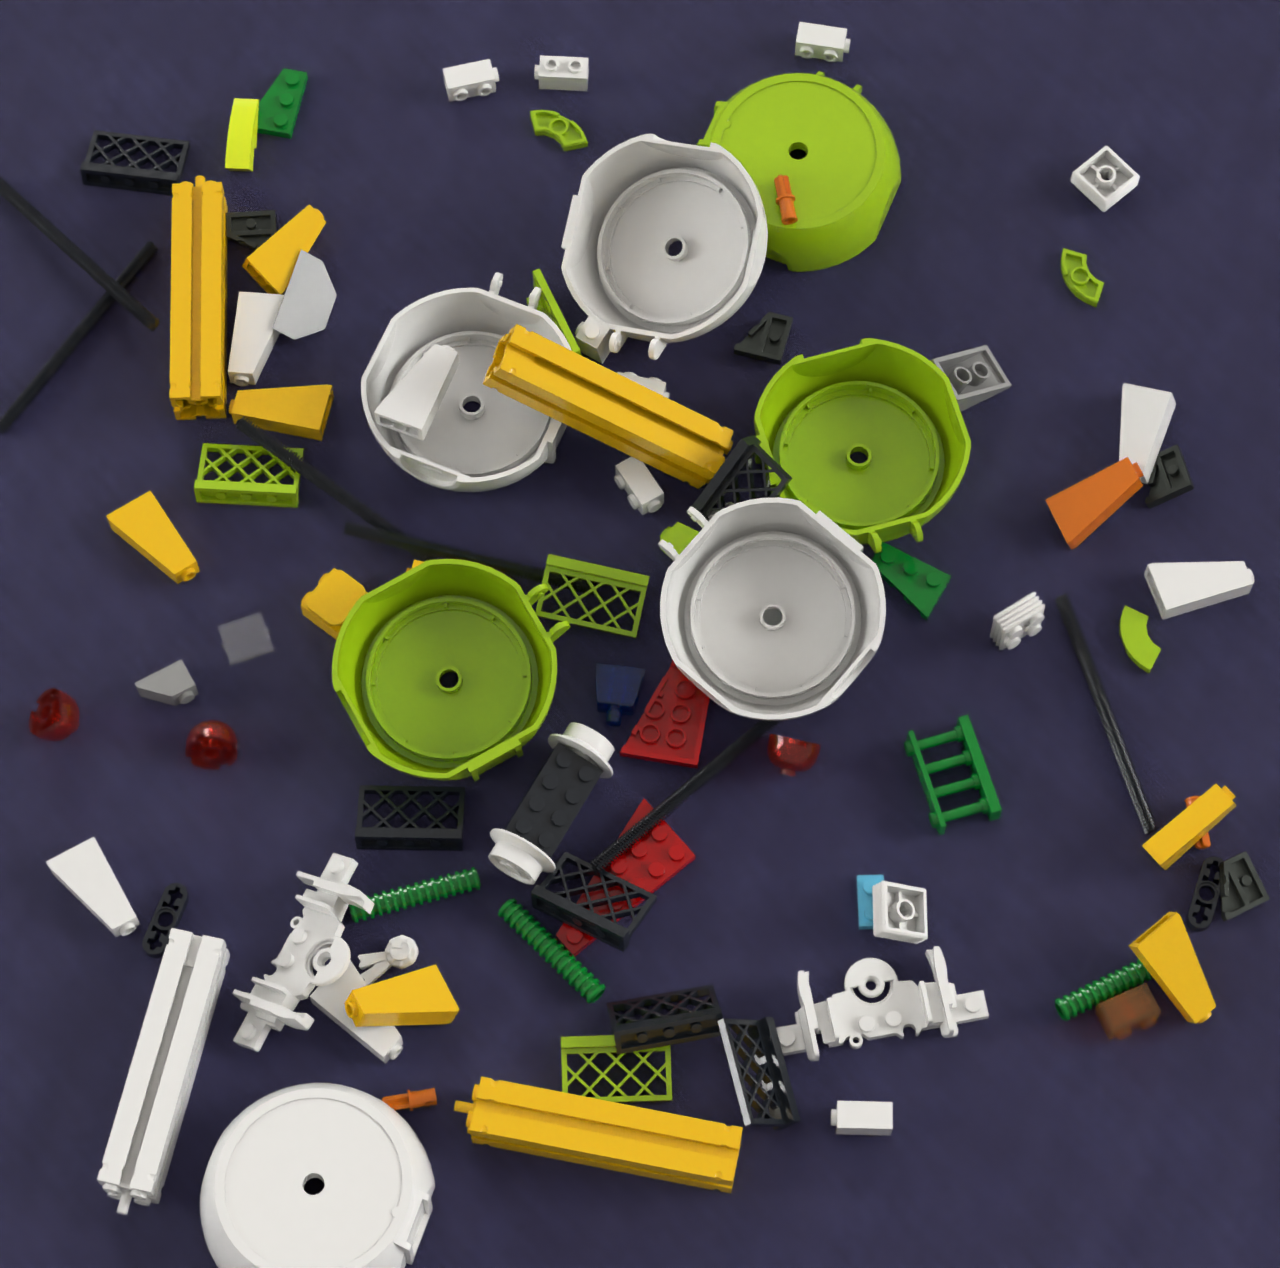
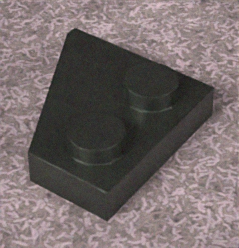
[226,210,277,250]
[734,312,793,365]
[1145,444,1195,509]
[1220,851,1270,922]

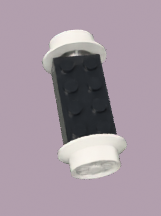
[488,722,615,885]

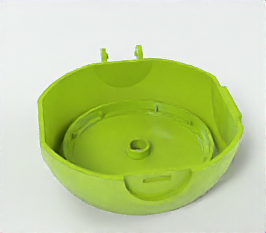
[697,71,901,272]
[754,338,971,553]
[332,559,570,782]

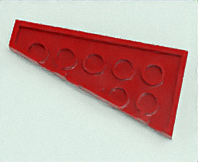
[620,661,710,769]
[556,798,696,956]

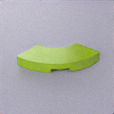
[530,110,588,151]
[1060,248,1104,308]
[1119,605,1161,673]

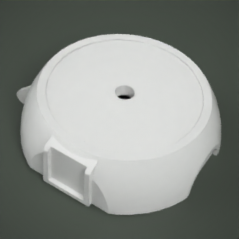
[561,133,768,360]
[361,272,572,492]
[658,497,886,721]
[200,1083,435,1268]

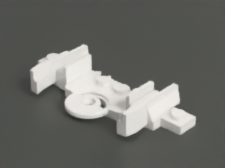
[232,853,374,1052]
[776,946,989,1061]

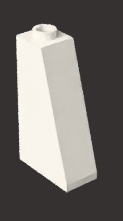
[228,292,284,386]
[374,343,460,441]
[1119,383,1176,484]
[1144,561,1254,620]
[46,837,140,937]
[310,960,403,1064]

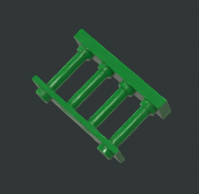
[904,715,1002,836]

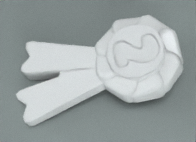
[358,935,419,986]

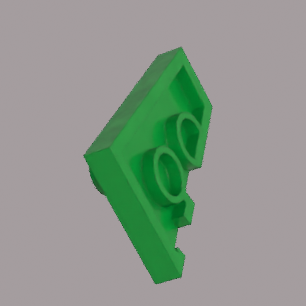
[257,68,308,139]
[872,542,951,621]

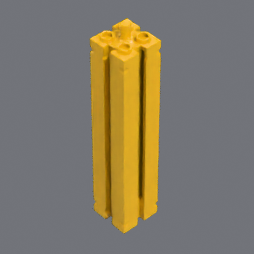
[169,175,228,420]
[483,324,734,489]
[454,1076,743,1194]

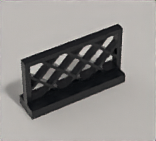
[80,130,190,196]
[687,435,792,522]
[355,785,465,851]
[531,851,657,952]
[607,984,723,1054]
[718,1017,801,1130]

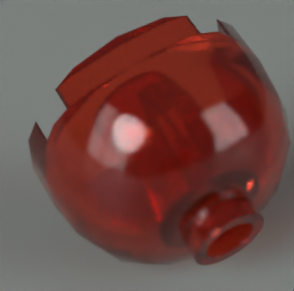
[29,688,80,742]
[185,720,238,770]
[767,734,821,777]

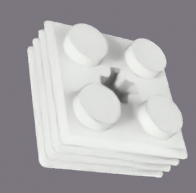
[1071,146,1140,212]
[990,592,1045,650]
[872,881,928,944]

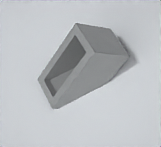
[135,659,199,706]

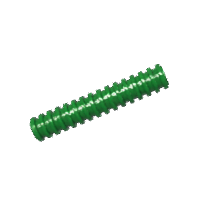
[349,866,481,923]
[498,898,606,1004]
[1055,959,1152,1021]

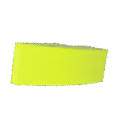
[225,98,259,172]

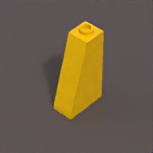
[242,204,326,295]
[229,384,334,441]
[106,490,200,584]
[1142,784,1237,870]
[1128,912,1216,1024]
[344,964,460,1027]

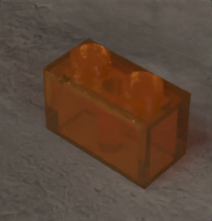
[1094,983,1161,1040]

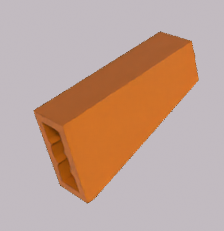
[1045,457,1144,550]

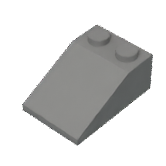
[931,345,1012,412]

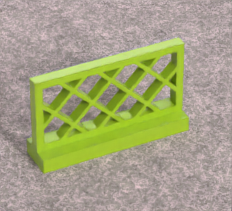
[526,268,582,356]
[194,443,304,508]
[535,554,650,639]
[561,1035,672,1103]

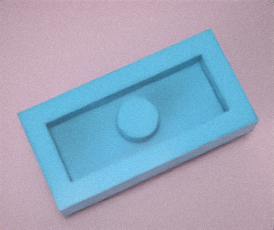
[856,875,884,930]

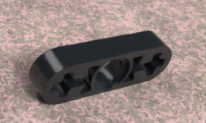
[1186,857,1223,932]
[142,883,189,958]

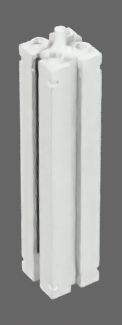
[97,928,230,1215]

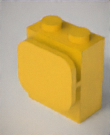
[301,568,368,640]

